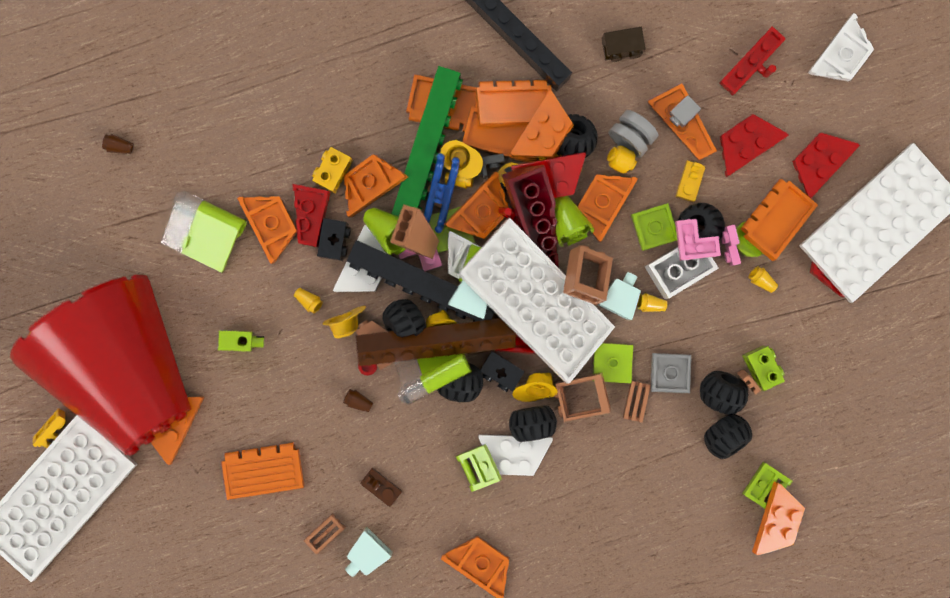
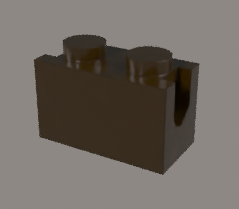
[601,26,646,62]

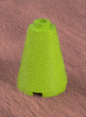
[554,196,594,247]
[363,208,406,255]

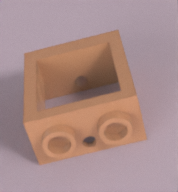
[563,245,613,305]
[555,373,611,422]

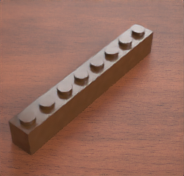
[356,318,516,366]

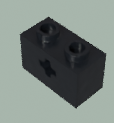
[317,218,351,261]
[480,351,525,392]

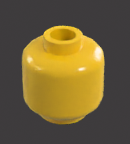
[607,145,637,174]

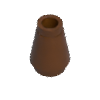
[102,134,134,154]
[343,389,373,412]

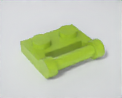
[455,444,502,492]
[742,462,793,509]

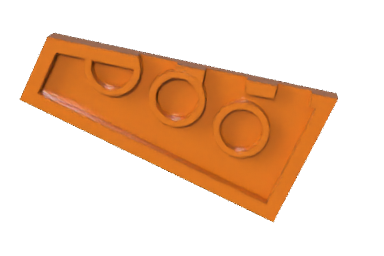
[647,83,717,161]

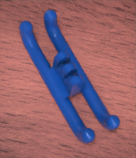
[424,153,460,233]

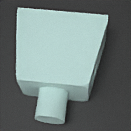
[597,272,641,320]
[448,280,487,319]
[345,527,393,577]

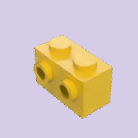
[312,147,353,194]

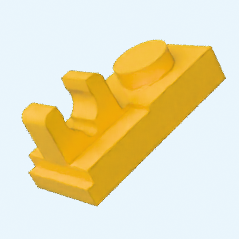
[675,160,705,202]
[33,408,66,448]

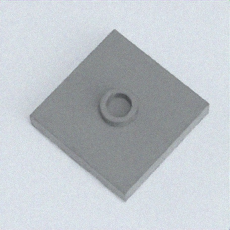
[650,353,691,393]

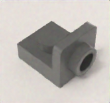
[479,154,504,179]

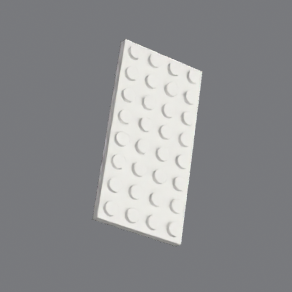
[799,143,950,303]
[458,218,615,384]
[0,415,137,582]

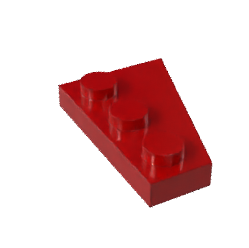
[292,184,331,248]

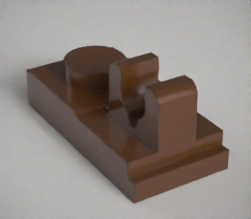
[360,468,402,507]

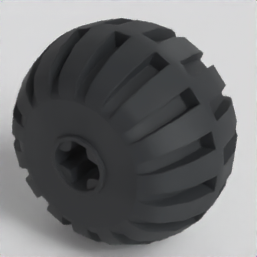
[557,114,598,158]
[677,203,725,241]
[382,299,426,337]
[437,362,483,403]
[700,371,749,415]
[509,405,557,442]
[704,414,753,459]

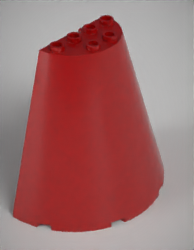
[10,275,191,456]

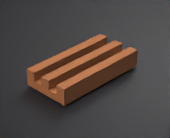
[737,370,761,395]
[623,381,651,422]
[304,513,346,555]

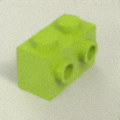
[742,346,785,391]

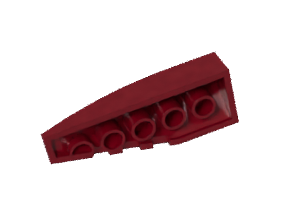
[502,165,559,268]

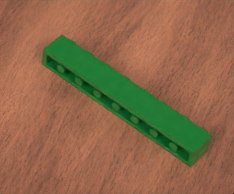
[392,66,463,217]

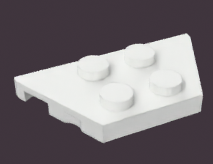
[808,13,874,82]
[333,225,389,292]
[448,231,480,279]
[479,434,553,476]

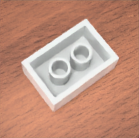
[645,247,719,299]

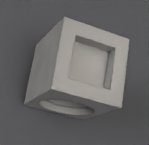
[669,95,701,128]

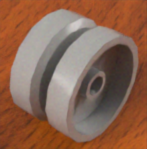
[608,110,659,158]

